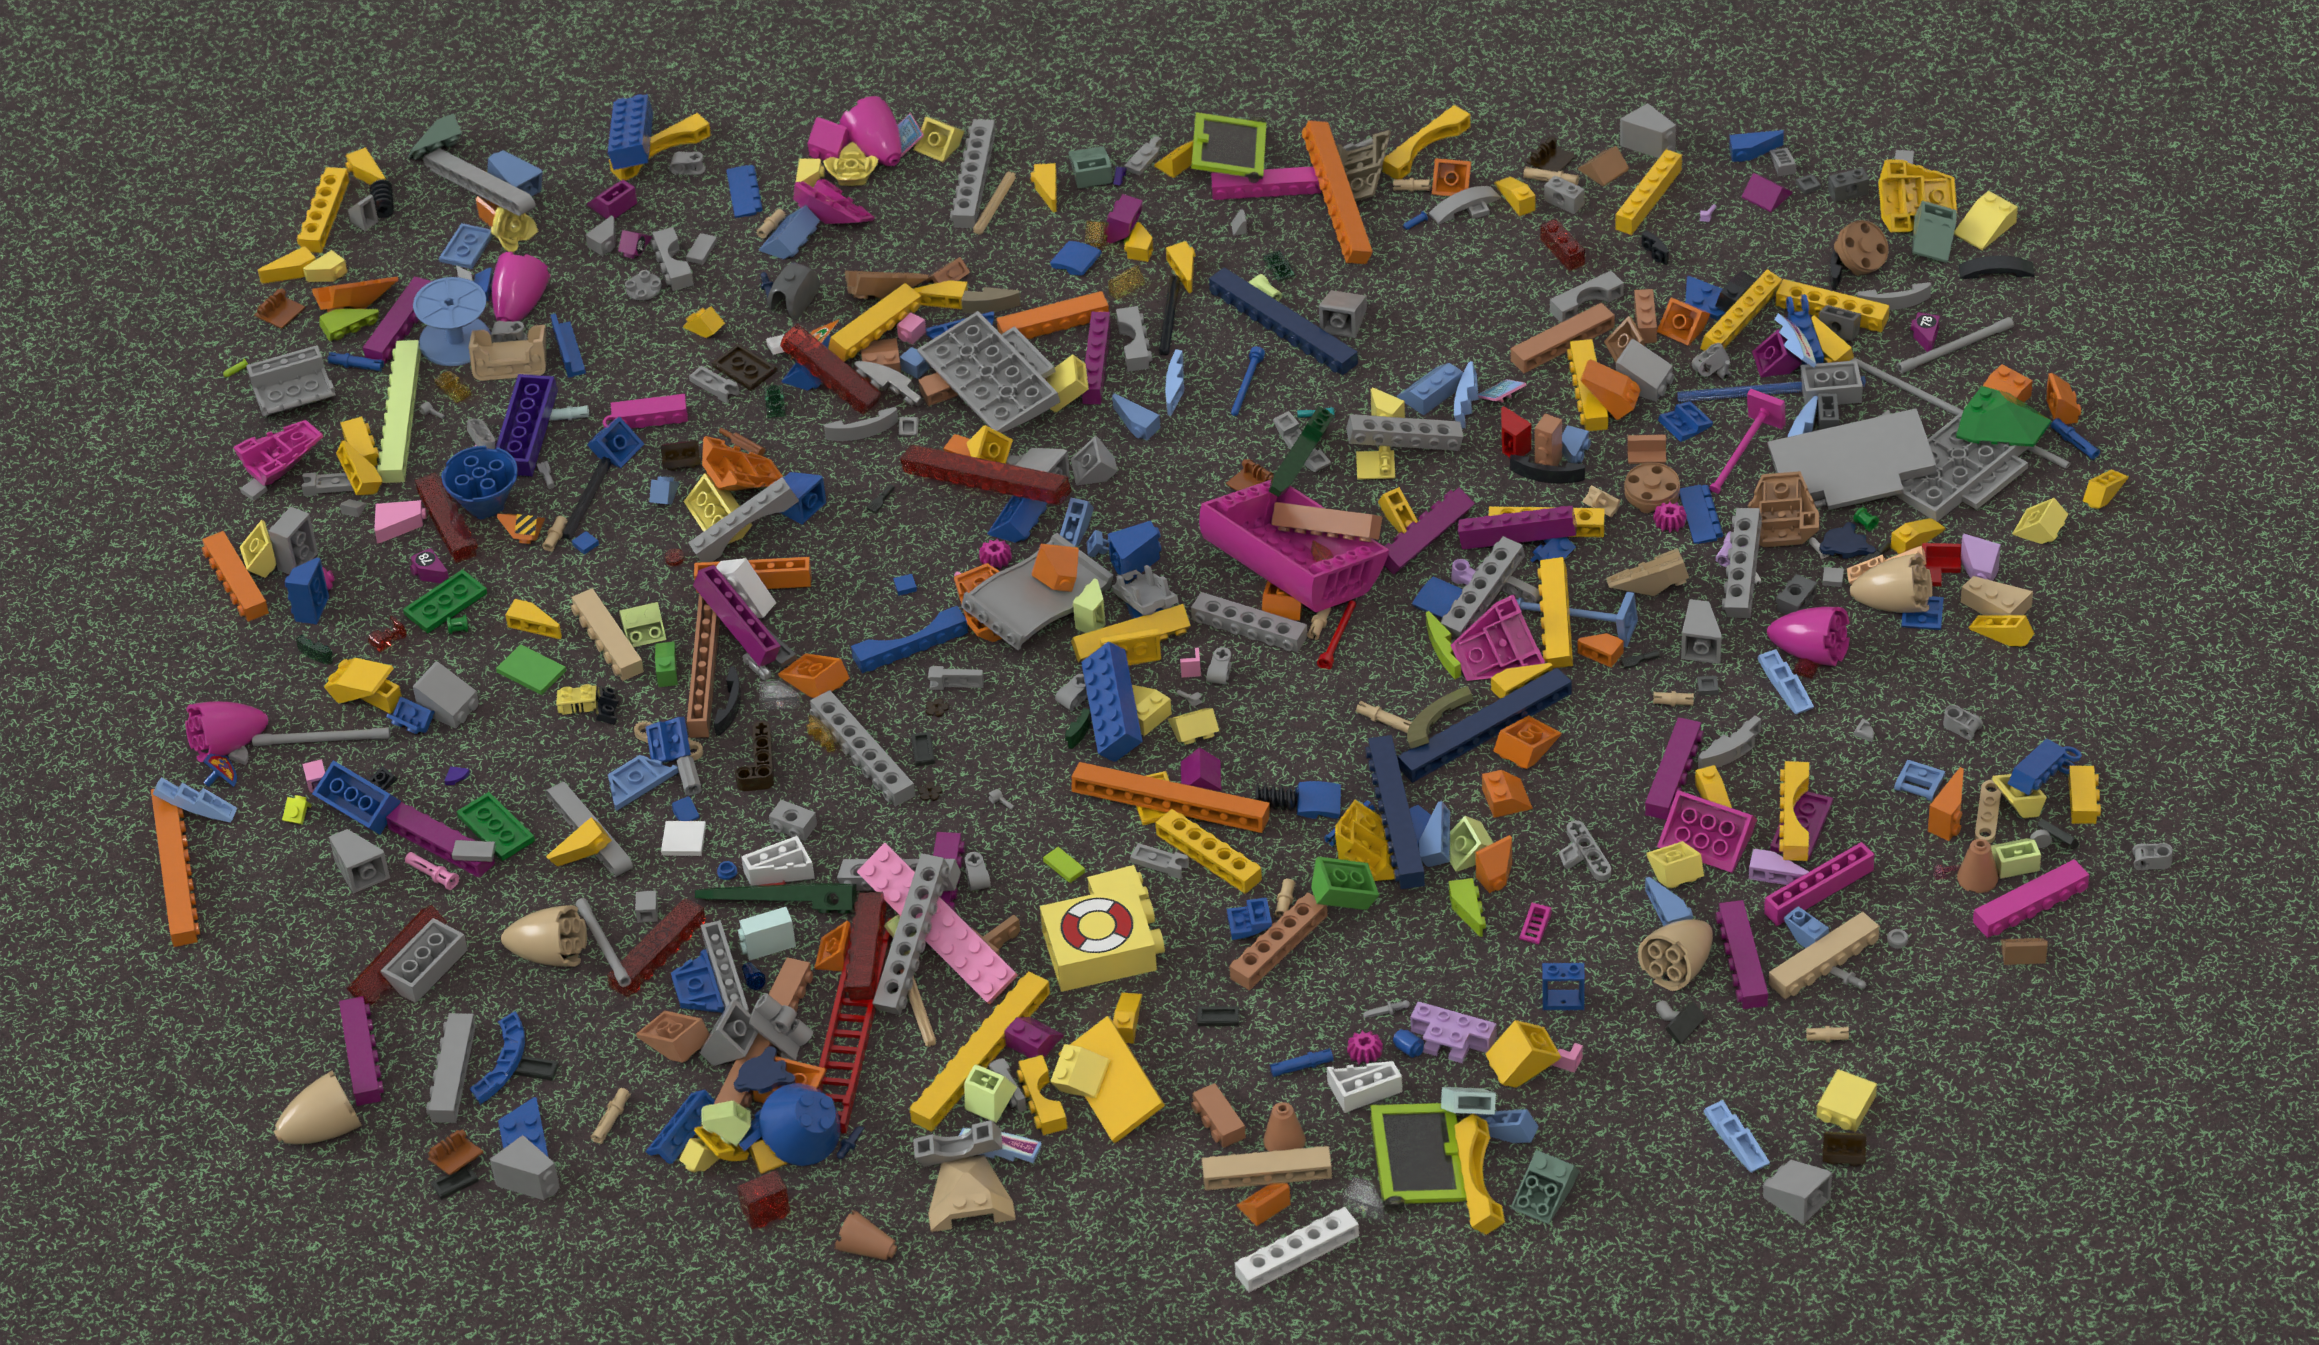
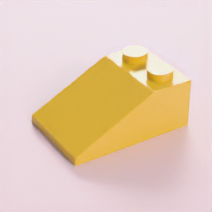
[324,658,394,704]

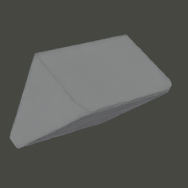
[1231,209,1247,235]
[899,417,919,436]
[340,499,367,517]

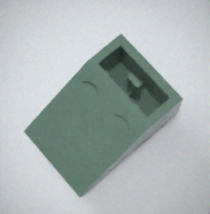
[408,114,462,160]
[1068,146,1113,189]
[1912,201,1957,263]
[1510,1150,1579,1224]

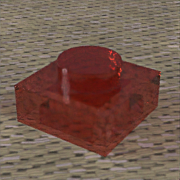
[1794,658,1819,679]

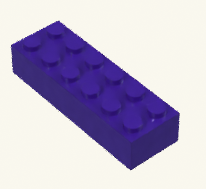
[495,374,558,476]

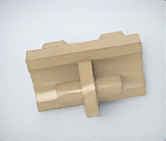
[1582,485,1621,517]

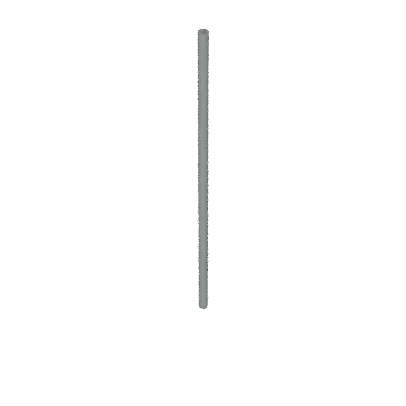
[1850,357,2070,469]

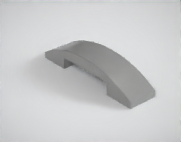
[1429,186,1500,225]
[1857,282,1931,310]
[824,407,898,441]
[1273,411,1331,472]

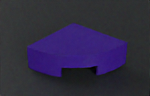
[1114,167,1127,185]
[445,766,470,785]

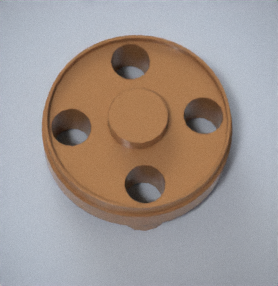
[1834,220,1888,276]
[1624,463,1680,513]

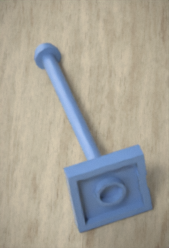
[1516,592,1638,647]

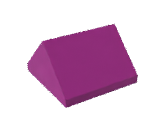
[1742,173,1793,212]
[1181,747,1221,791]

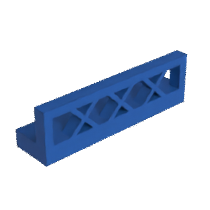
[550,314,586,378]
[646,1090,715,1164]

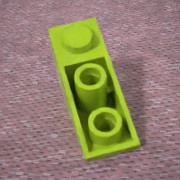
[319,309,379,341]
[1449,878,1486,937]

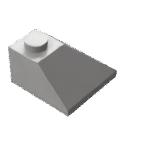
[1071,436,1118,486]

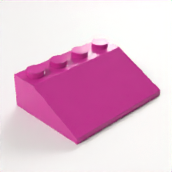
[1657,790,1757,873]

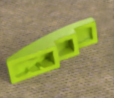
[1426,611,1461,679]

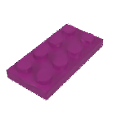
[1770,791,1833,861]

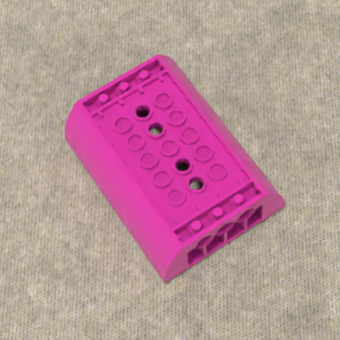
[1199,480,1390,612]

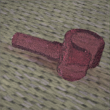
[1933,864,1960,880]

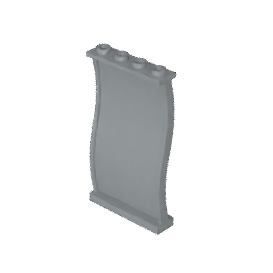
[961,533,1113,650]

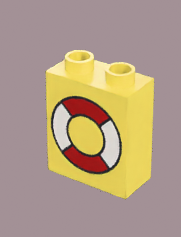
[1040,885,1165,992]

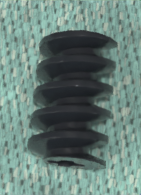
[370,179,394,218]
[1255,783,1298,811]

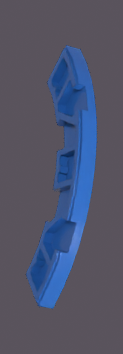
[470,1011,525,1105]

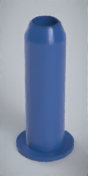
[1403,211,1428,230]

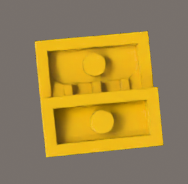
[694,1126,749,1161]

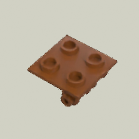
[254,288,305,329]
[1226,459,1274,491]
[428,1129,484,1175]

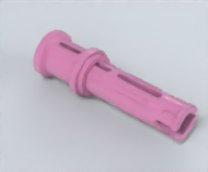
[405,852,459,890]

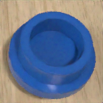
[717,861,737,880]

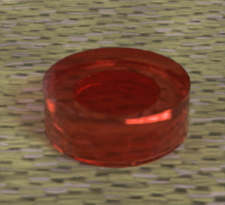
[665,548,684,566]

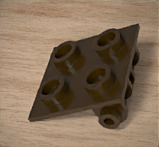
[1526,136,1576,172]

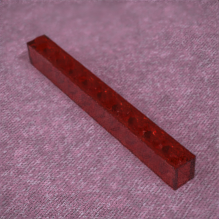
[900,444,1072,505]

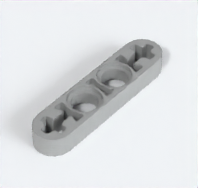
[467,419,495,449]
[1475,563,1542,603]
[1567,820,1611,881]

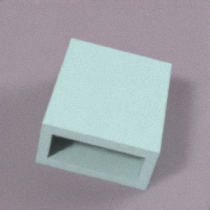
[738,907,796,960]
[1441,1087,1496,1114]

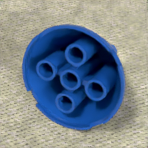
[441,446,518,519]
[759,1083,841,1166]

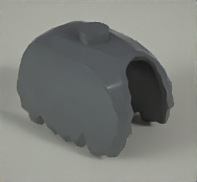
[767,263,820,319]

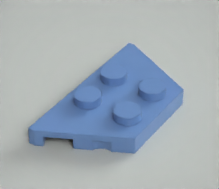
[608,755,679,811]

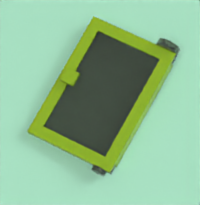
[1191,112,1266,183]
[1370,1100,1467,1214]

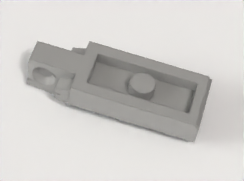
[1124,136,1161,176]

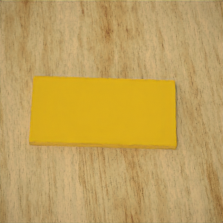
[1058,1016,1165,1143]

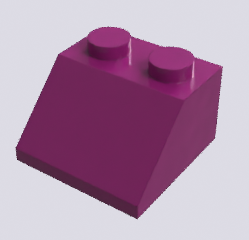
[1752,329,1802,378]
[1004,1017,1064,1058]

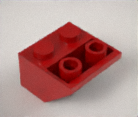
[1501,406,1532,458]

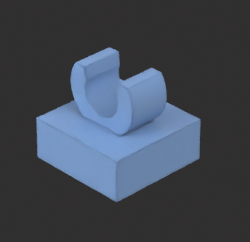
[1086,530,1109,557]

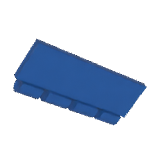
[726,165,763,218]
[1680,485,1723,544]

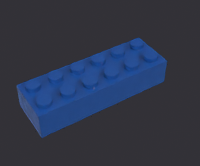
[608,94,653,170]
[1081,641,1143,762]

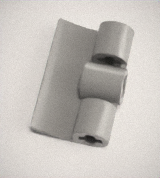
[749,993,813,1061]

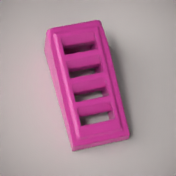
[1519,903,1552,944]

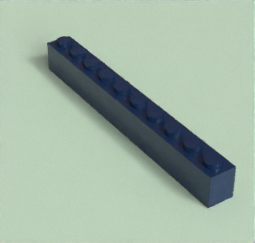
[1209,267,1358,376]
[1398,668,1572,783]
[1365,735,1425,889]

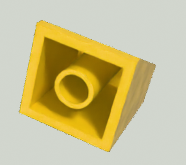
[1485,1020,1561,1088]

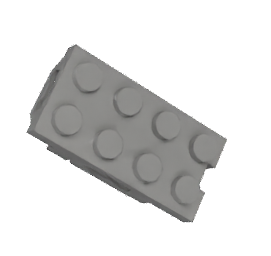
[1112,565,1178,615]

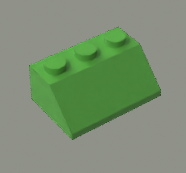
[1311,857,1379,910]

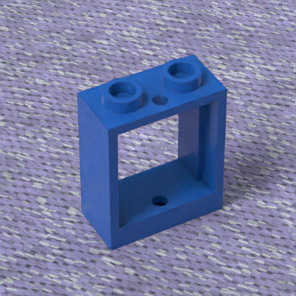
[1542,963,1585,1010]

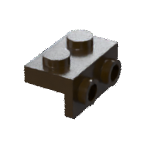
[660,440,700,471]
[1822,1132,1867,1166]

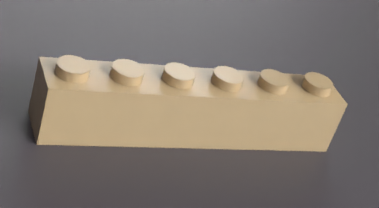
[571,588,644,681]
[1769,912,1879,999]
[1202,1146,1332,1190]

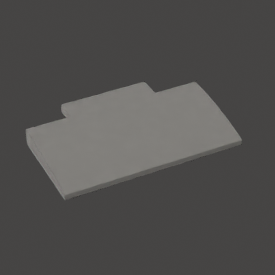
[917,311,1060,433]
[1768,408,1936,510]
[1895,411,2029,522]

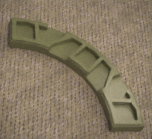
[1407,686,1473,749]

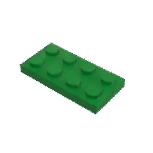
[403,569,487,634]
[456,792,535,861]

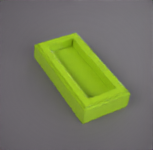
[1043,847,1085,883]

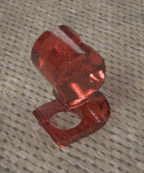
[368,616,407,652]

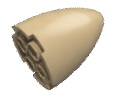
[1850,553,1932,613]
[501,905,587,967]
[1638,919,1713,991]
[274,1071,362,1144]

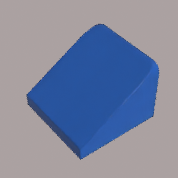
[672,796,700,821]

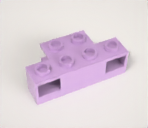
[1411,1002,1496,1063]

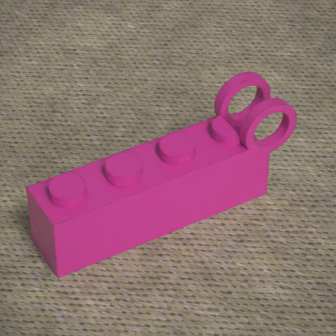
[603,394,688,428]

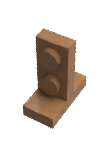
[972,915,1020,956]

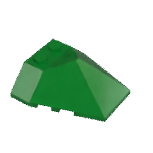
[1956,386,2051,447]

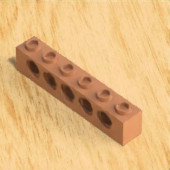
[1229,893,1328,990]

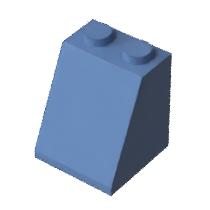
[487,150,543,196]

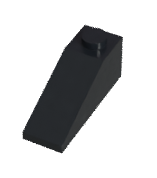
[1715,271,1757,312]

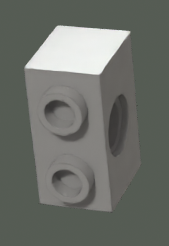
[1544,175,1585,214]
[769,800,817,841]

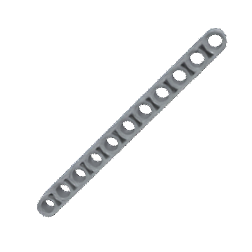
[423,148,536,216]

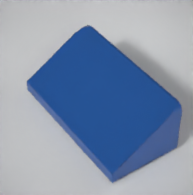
[474,267,493,301]

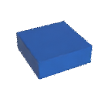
[572,531,599,555]
[893,574,917,596]

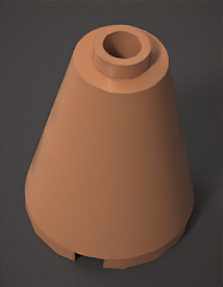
[1957,839,1999,893]
[1263,1102,1306,1152]
[835,1210,897,1260]

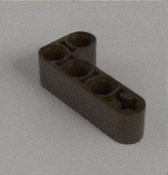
[735,721,774,791]

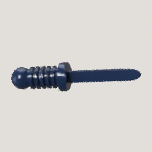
[760,272,774,299]
[837,1126,865,1159]

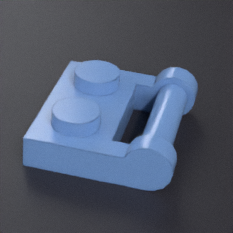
[1894,760,1945,802]

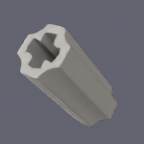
[677,755,702,796]

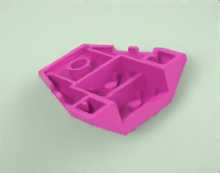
[793,179,875,224]
[233,420,323,486]
[1450,594,1545,681]

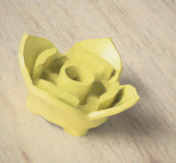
[823,142,878,186]
[491,207,538,253]

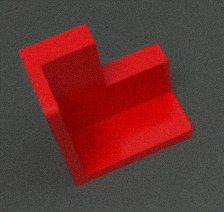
[1922,543,1961,587]

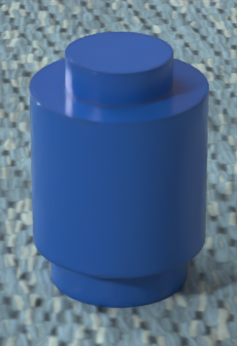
[1393,1029,1424,1058]

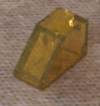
[1085,221,1109,248]

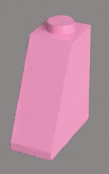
[374,500,427,543]

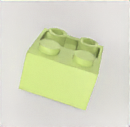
[1073,578,1106,633]
[619,602,666,647]
[1991,838,2041,879]
[964,1064,1017,1123]
[701,1101,751,1146]

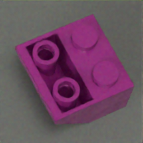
[587,180,637,219]
[1105,194,1143,243]

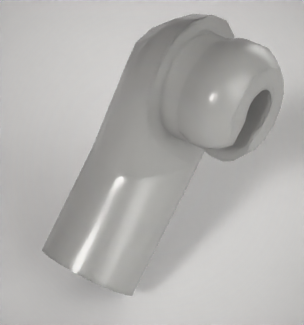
[1656,1000,1680,1021]

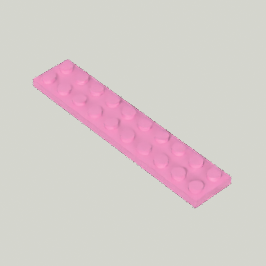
[857,843,1018,1004]

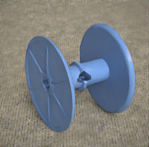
[413,277,491,366]

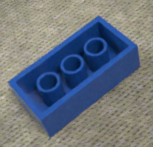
[312,760,401,835]

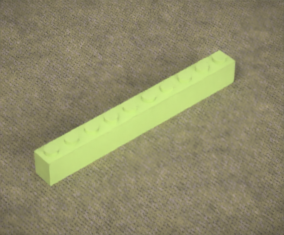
[377,340,421,483]

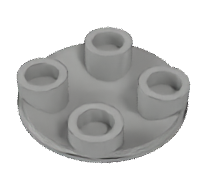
[625,270,662,300]

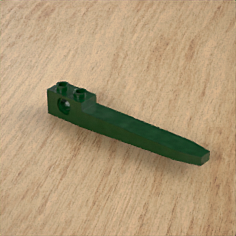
[1269,406,1335,497]
[695,883,857,914]

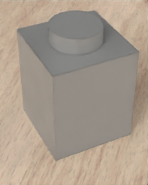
[635,891,658,923]

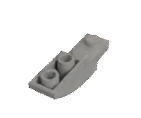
[855,361,923,407]
[1698,716,1761,769]

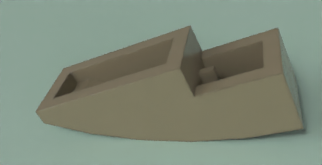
[961,287,1021,313]

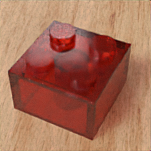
[737,1170,791,1229]

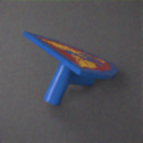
[203,753,237,787]

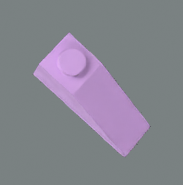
[1749,849,1809,885]

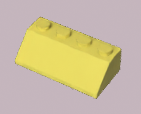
[684,473,752,544]

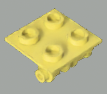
[1356,446,1395,479]
[556,684,596,715]

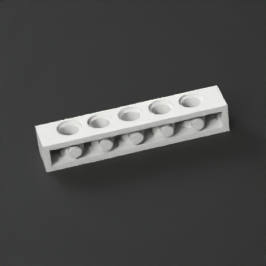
[1235,1207,1359,1292]

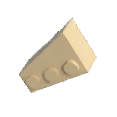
[1961,576,2033,615]

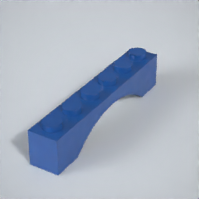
[851,606,968,673]

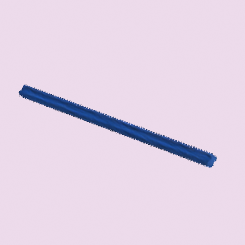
[1677,376,1866,403]

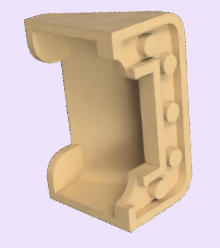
[469,325,546,381]

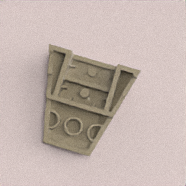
[1336,130,1390,201]

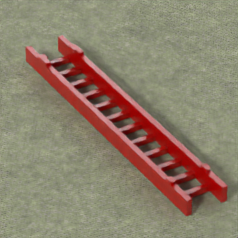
[818,916,892,1134]

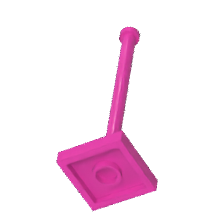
[1709,389,1786,494]

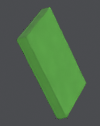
[496,644,566,695]

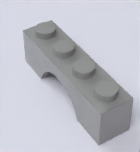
[651,227,694,291]
[1550,271,1624,322]
[1116,306,1152,372]
[913,1120,1003,1167]

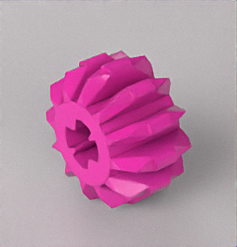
[1654,502,1687,533]
[979,538,1012,570]
[1347,1030,1383,1065]

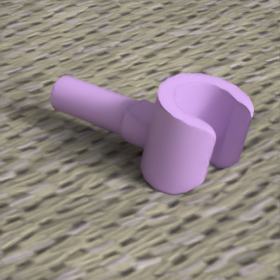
[1700,204,1716,222]

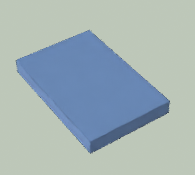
[439,223,494,269]

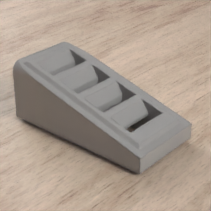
[1769,148,1796,176]

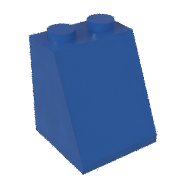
[779,472,826,525]
[1108,521,1161,584]

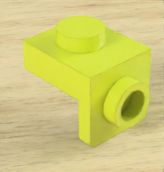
[282,795,312,825]

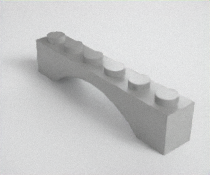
[688,477,799,562]

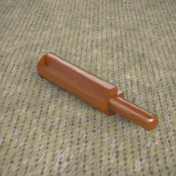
[719,428,765,456]

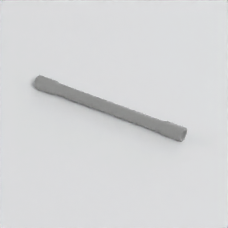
[1897,317,2014,374]
[252,727,391,746]
[576,898,631,987]

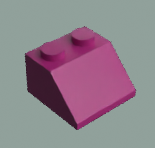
[808,117,849,160]

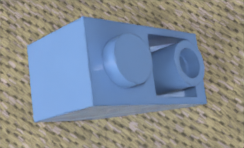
[1562,425,1591,464]
[649,476,680,504]
[1784,906,1829,948]

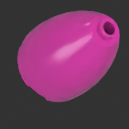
[839,96,902,166]
[492,252,551,322]
[1767,607,1850,666]
[185,701,268,762]

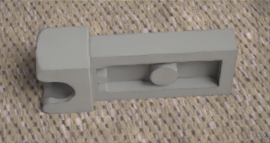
[689,366,739,403]
[302,473,354,496]
[928,666,984,690]
[1130,843,1189,879]
[989,1058,1027,1113]

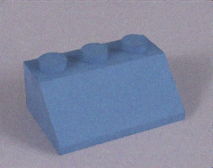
[759,205,820,259]
[1397,363,1463,415]

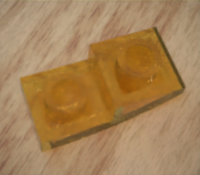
[434,371,472,403]
[806,715,835,753]

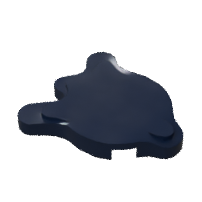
[1819,522,1876,558]
[734,1046,796,1094]

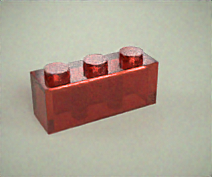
[1540,218,1585,272]

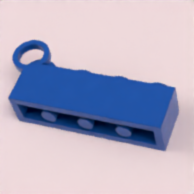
[1786,294,1824,365]
[2008,738,2082,796]

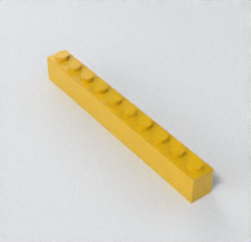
[910,971,1050,1132]

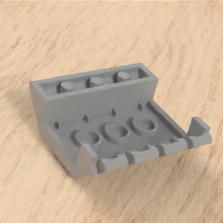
[246,345,336,417]

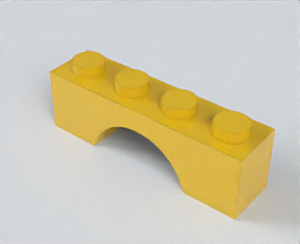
[1016,1055,1067,1135]

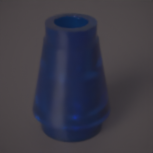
[742,962,766,990]

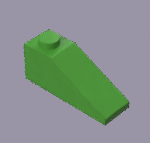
[655,641,678,687]

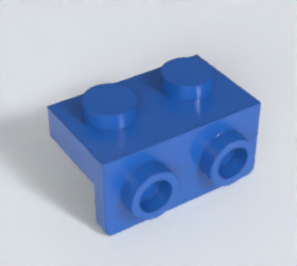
[1530,537,1576,562]
[386,696,435,734]

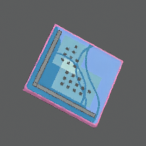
[898,113,924,157]
[1478,379,1526,402]

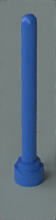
[1231,346,1265,416]

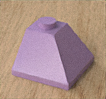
[1961,534,2001,581]

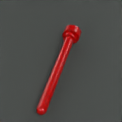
[1317,601,1356,670]

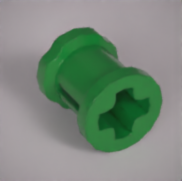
[1853,507,1879,532]
[447,615,469,634]

